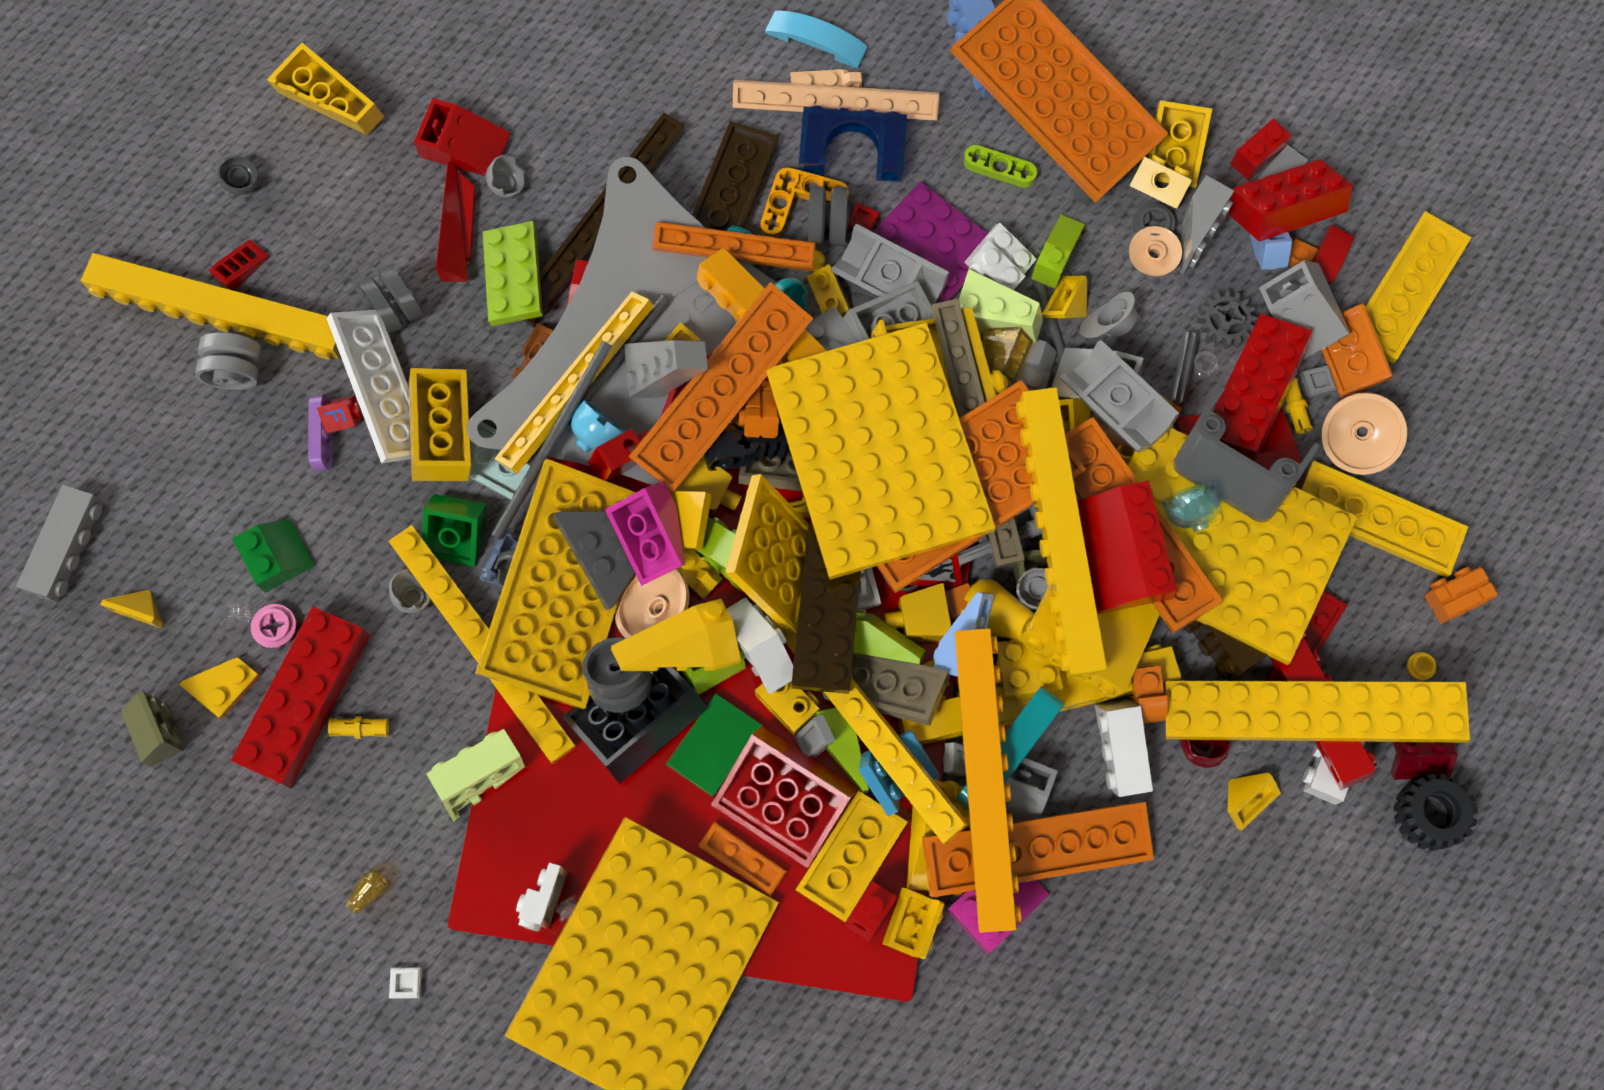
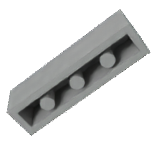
[16,485,103,603]

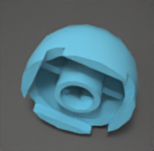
[571,400,626,452]

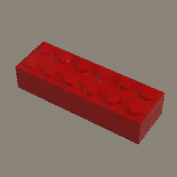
[1213,314,1313,462]
[231,606,370,789]

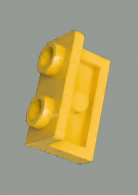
[882,888,944,959]

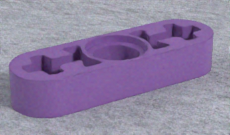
[308,394,333,471]

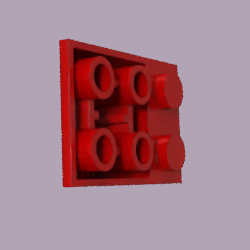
[414,98,511,176]

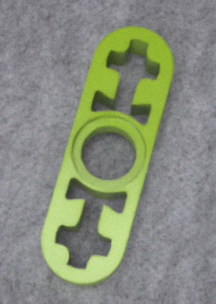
[963,145,1037,188]

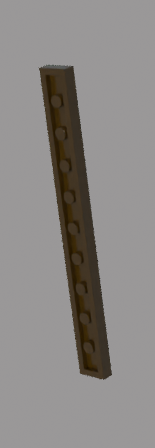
[522,112,685,328]

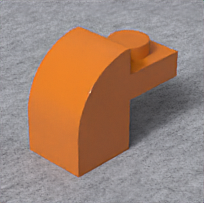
[1128,665,1168,724]

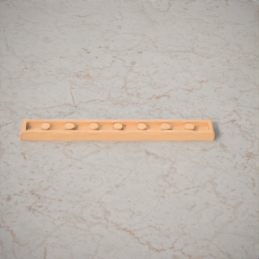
[733,80,939,120]

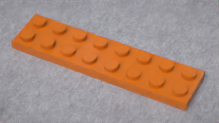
[628,282,813,492]
[1065,417,1223,634]
[922,801,1154,897]

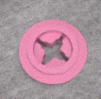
[251,604,297,648]

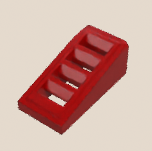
[208,239,269,291]

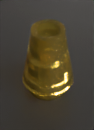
[345,869,388,914]

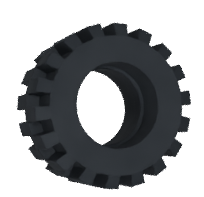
[1394,774,1478,851]

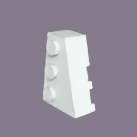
[727,597,793,694]
[1094,699,1153,797]

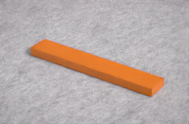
[653,222,815,271]

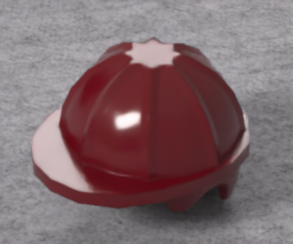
[1179,739,1231,769]

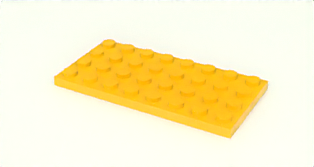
[475,459,636,709]

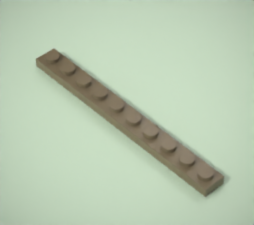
[931,299,1025,568]

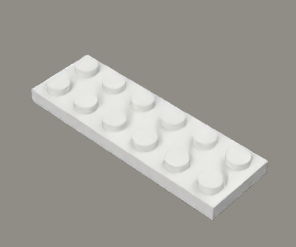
[327,310,411,463]

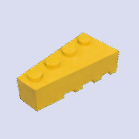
[267,43,384,135]

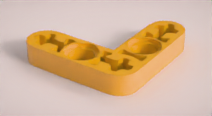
[761,168,849,238]

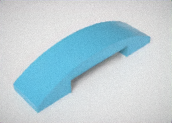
[765,11,868,69]

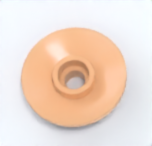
[1129,226,1182,277]

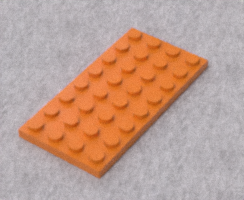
[950,0,1168,203]
[877,380,1086,593]

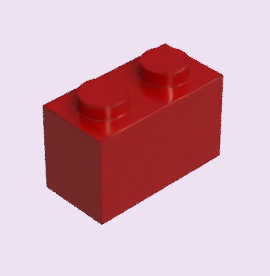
[1230,118,1292,181]

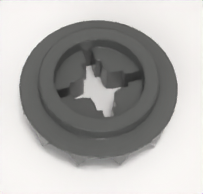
[1132,203,1175,236]

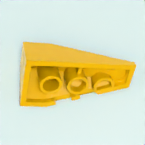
[611,599,741,671]

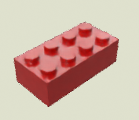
[1228,159,1353,242]

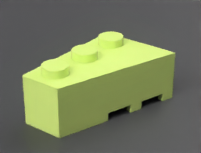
[959,269,1043,343]
[426,729,525,822]

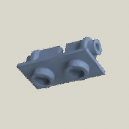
[479,528,520,588]

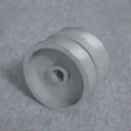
[195,333,261,390]

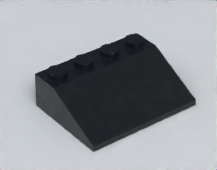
[563,667,708,784]

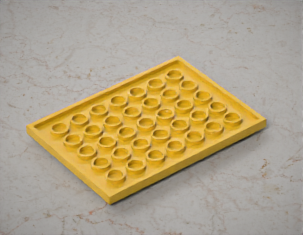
[766,323,996,580]
[1128,428,1357,665]
[505,817,779,1090]

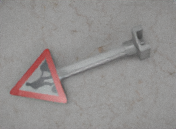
[909,507,1042,588]

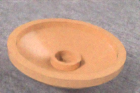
[1321,393,1407,475]
[615,569,689,638]

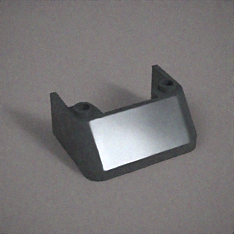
[1173,386,1320,522]

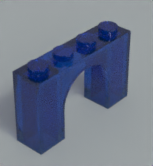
[799,106,907,182]

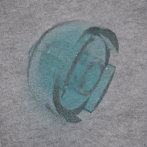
[1160,482,1221,532]

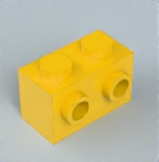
[755,681,819,736]

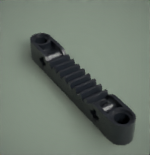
[704,424,792,471]

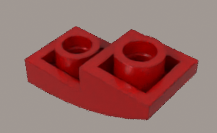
[1312,225,1354,284]

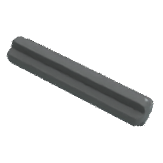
[1170,331,1199,407]

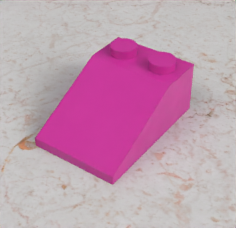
[605,481,685,586]
[946,880,1049,955]

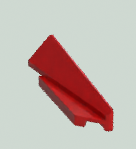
[436,162,476,282]

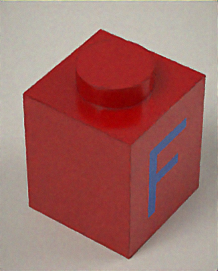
[317,395,365,434]

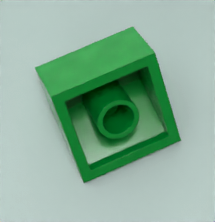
[422,494,487,567]
[232,519,315,593]

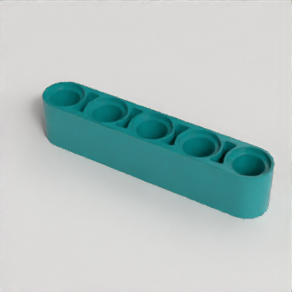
[956,686,1065,809]

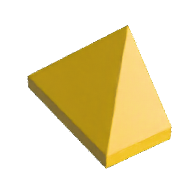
[1042,276,1087,318]
[100,590,164,628]
[1228,773,1281,831]

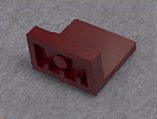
[1391,742,1458,780]

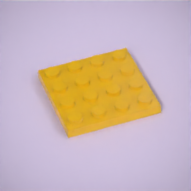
[725,474,808,634]

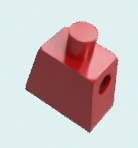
[588,429,648,482]
[844,878,899,942]

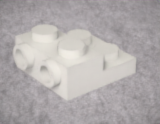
[964,223,1036,290]
[516,863,568,932]

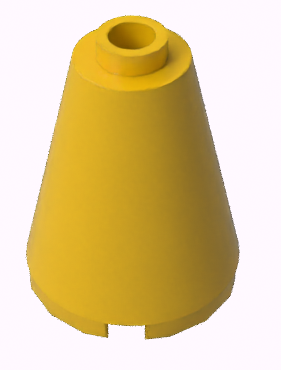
[960,579,1035,641]

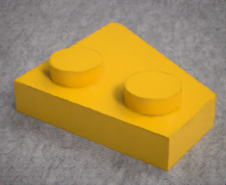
[179,657,260,719]

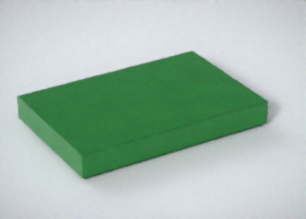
[666,694,763,798]

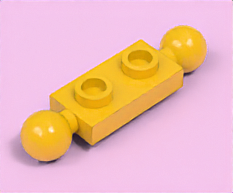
[806,250,851,318]

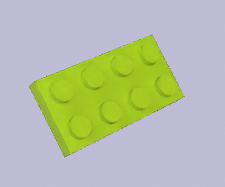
[483,221,543,326]

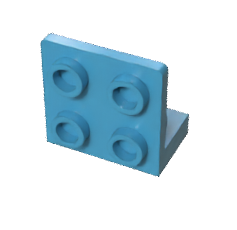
[859,731,940,816]

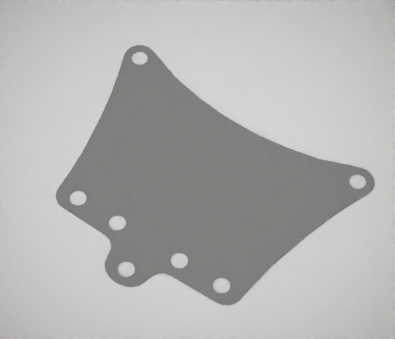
[467,157,782,491]

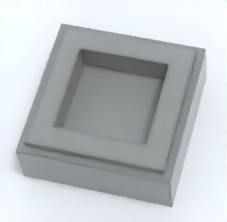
[1301,365,1337,398]

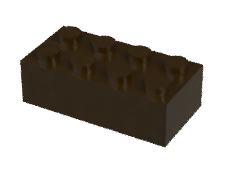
[1183,620,1268,681]

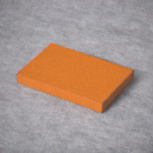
[1322,303,1394,399]

